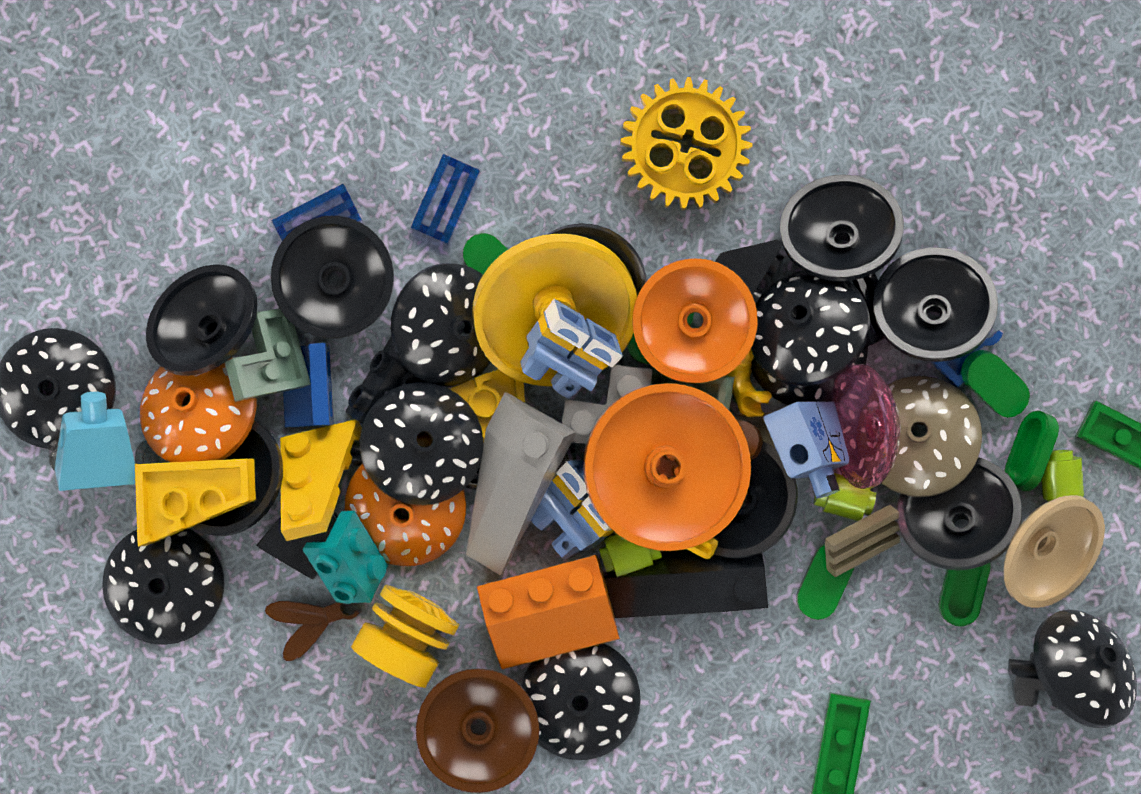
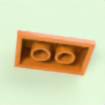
[477,555,620,670]

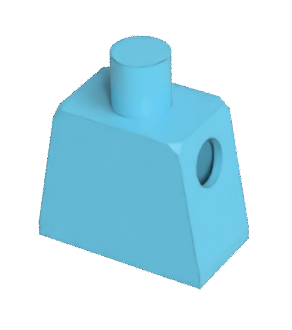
[55,391,135,491]

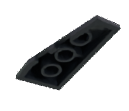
[604,549,768,618]

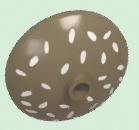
[858,376,982,497]

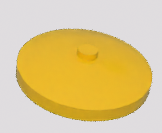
[472,234,637,386]

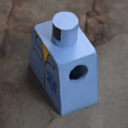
[763,402,849,498]

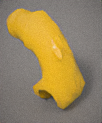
[727,349,772,417]

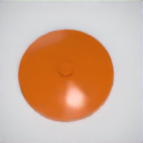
[583,383,751,551]

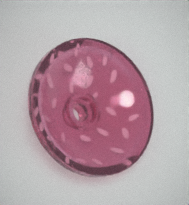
[829,364,901,489]

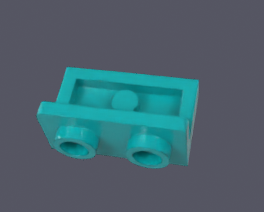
[303,511,388,604]

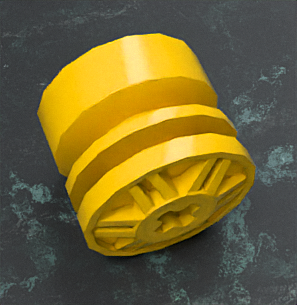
[351,584,460,688]

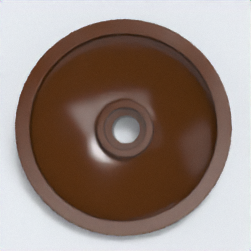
[416,668,539,793]

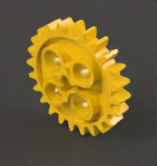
[620,77,752,210]

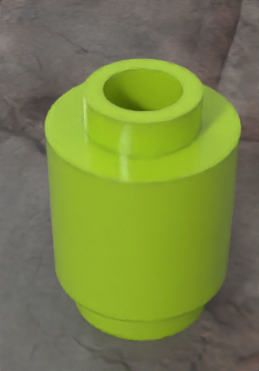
[1041,450,1084,502]
[813,473,876,521]
[599,534,662,577]

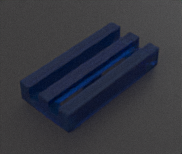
[410,154,481,245]
[271,184,363,241]

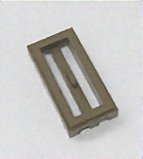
[824,505,900,577]

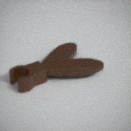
[265,601,362,661]

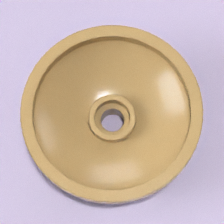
[1004,495,1105,608]

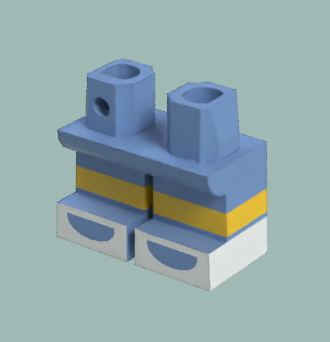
[520,299,623,399]
[531,460,614,560]

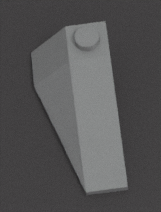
[466,392,577,575]

